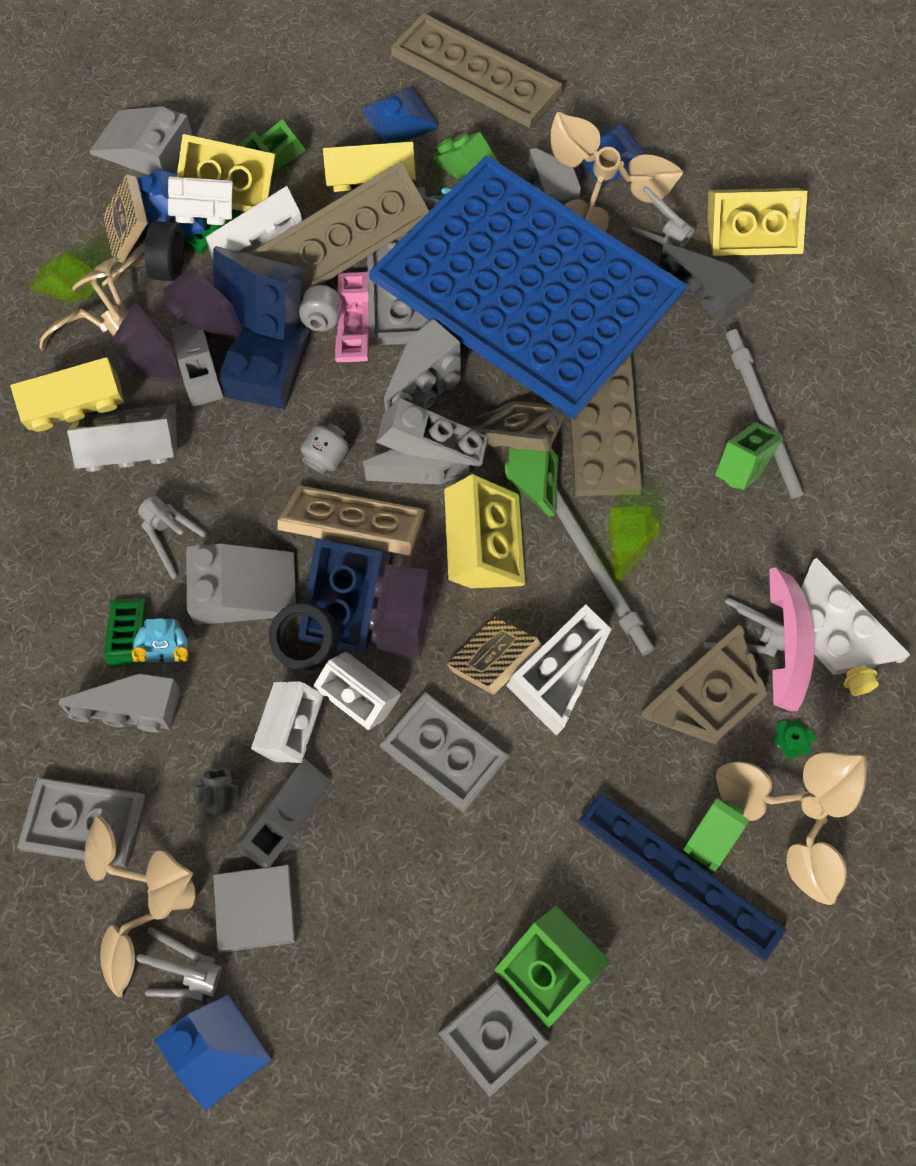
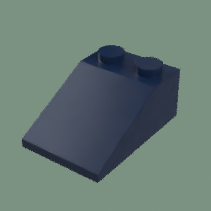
[213,246,302,341]
[218,326,311,409]
[298,539,391,654]

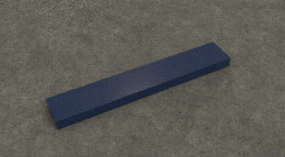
[578,792,787,962]

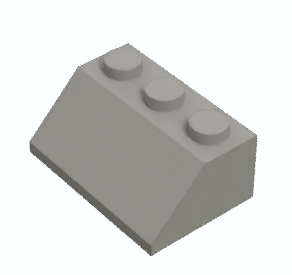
[67,404,177,471]

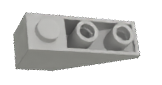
[171,321,223,407]
[376,398,488,467]
[362,449,470,485]
[58,674,180,733]

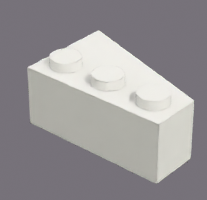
[206,186,302,259]
[506,605,611,735]

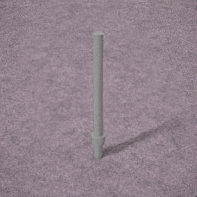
[726,329,803,499]
[555,489,654,656]

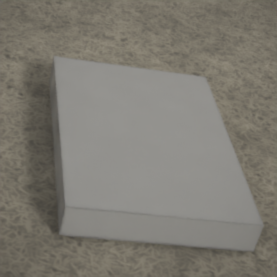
[380,692,509,813]
[17,777,145,867]

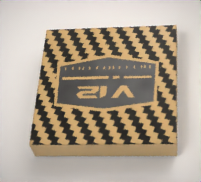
[103,174,148,263]
[447,617,542,695]

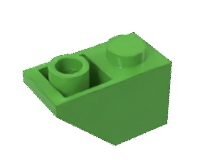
[430,132,499,181]
[682,798,750,874]

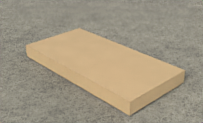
[278,485,425,556]

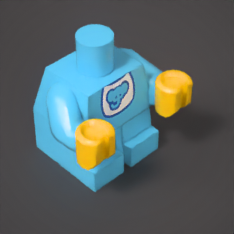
[132,619,189,662]

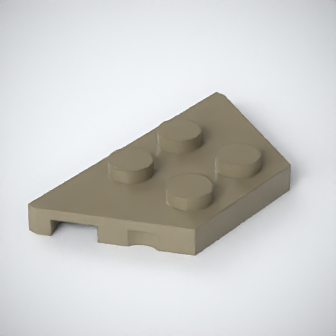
[468,401,565,452]
[641,624,768,745]

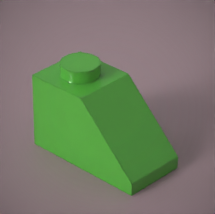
[715,422,784,490]
[505,447,558,517]

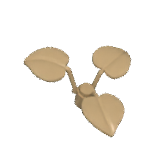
[550,112,683,232]
[39,253,145,351]
[716,752,867,905]
[84,816,195,997]

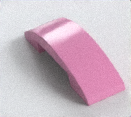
[335,272,370,362]
[769,568,814,711]

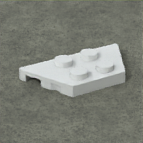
[801,558,910,675]

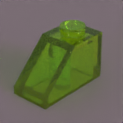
[28,250,94,304]
[607,506,659,583]

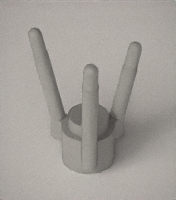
[630,186,695,248]
[138,496,207,579]
[703,598,785,657]
[137,927,222,1001]

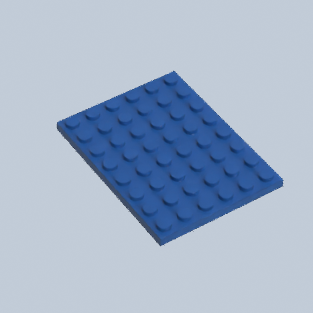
[369,155,688,420]

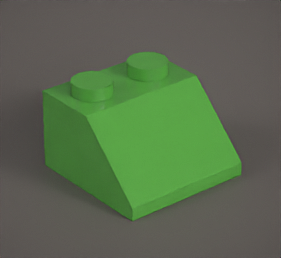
[495,906,611,1028]

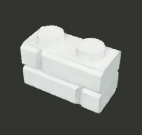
[168,177,233,225]
[313,652,401,730]
[251,681,323,763]

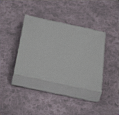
[213,865,295,953]
[438,980,549,1098]

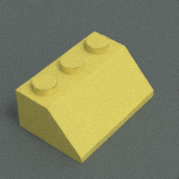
[177,134,276,212]
[323,142,416,192]
[707,188,807,256]
[10,357,124,432]
[444,474,525,588]

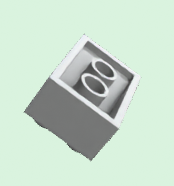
[90,106,193,174]
[186,544,297,625]

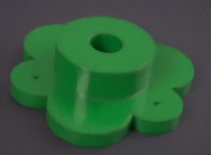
[774,720,815,759]

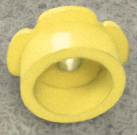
[843,665,879,696]

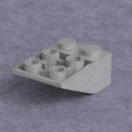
[384,319,461,412]

